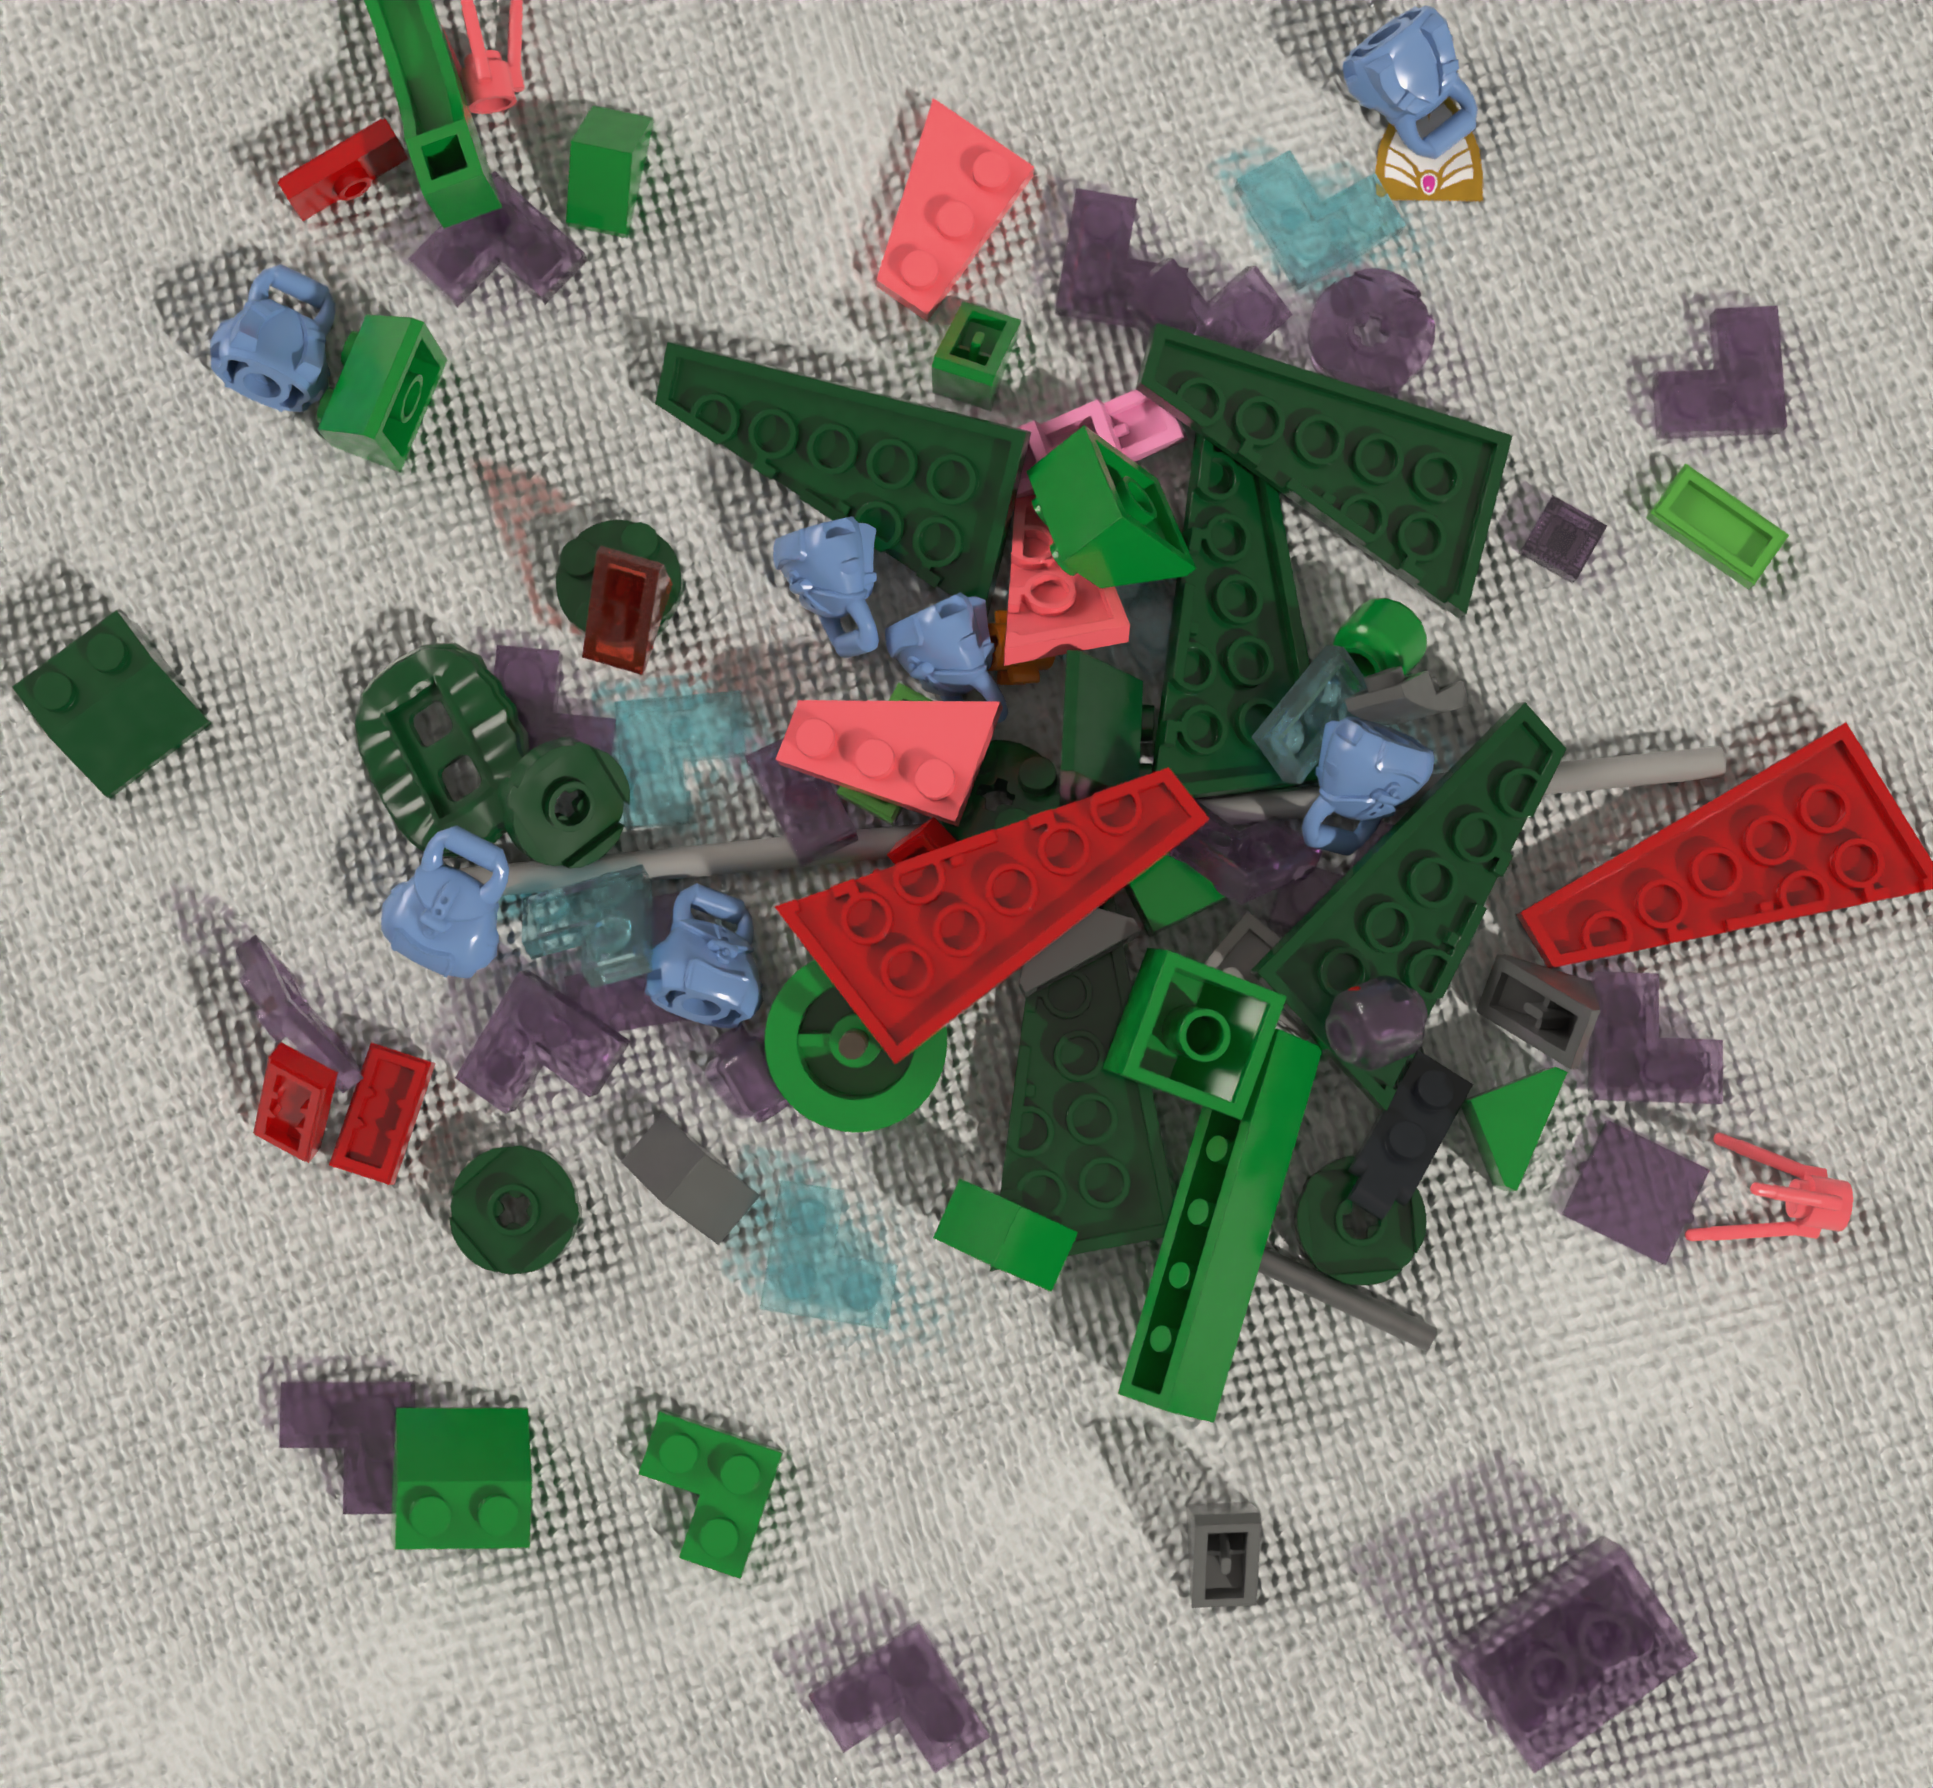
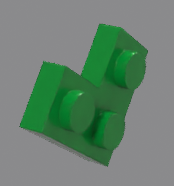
[638,1410,784,1579]

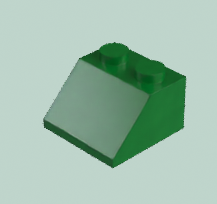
[317,315,448,473]
[1026,425,1196,589]
[1103,948,1287,1120]
[391,1407,532,1550]

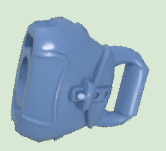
[1342,5,1478,159]
[210,264,336,412]
[773,516,879,658]
[885,592,1008,724]
[1302,717,1434,856]
[381,825,509,979]
[645,883,763,1028]

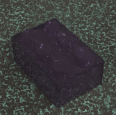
[1443,1535,1698,1774]

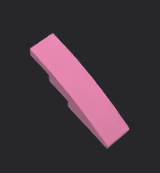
[1014,389,1188,507]

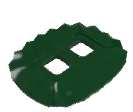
[355,642,530,859]

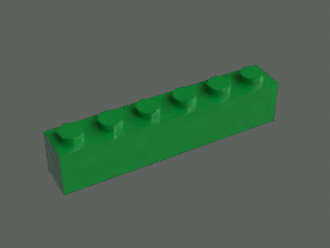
[1118,1028,1323,1423]

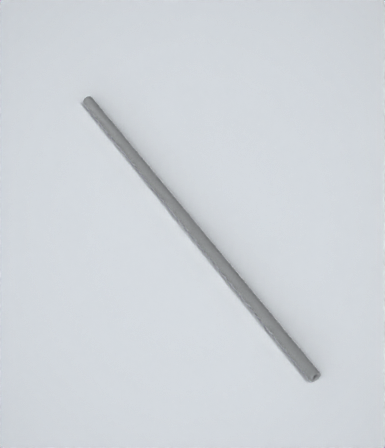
[460,746,1726,896]

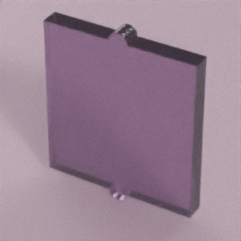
[1561,1120,1710,1265]

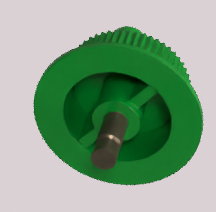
[764,960,947,1132]

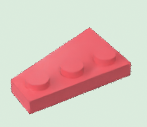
[876,98,1034,322]
[1004,495,1130,666]
[775,700,1003,826]

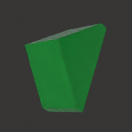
[566,106,654,239]
[931,301,1021,411]
[1124,855,1239,937]
[1461,1067,1568,1191]
[933,1179,1078,1292]

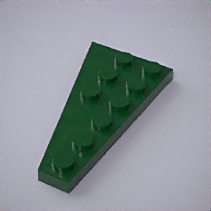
[1135,323,1513,618]
[655,342,1031,617]
[1152,432,1323,798]
[990,896,1174,1271]

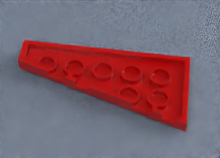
[1516,722,1933,969]
[774,767,1210,1064]

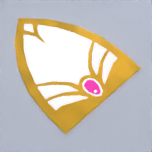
[1375,97,1483,202]

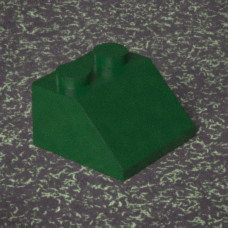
[12,610,212,799]
[1060,650,1155,807]

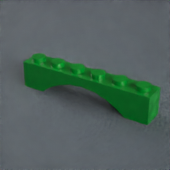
[364,0,502,228]

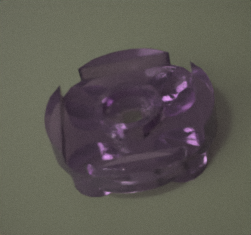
[1307,268,1435,396]

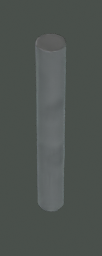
[1258,1247,1437,1351]

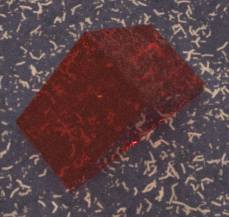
[582,546,672,675]

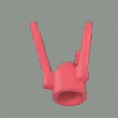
[441,0,525,114]
[1685,1133,1853,1241]

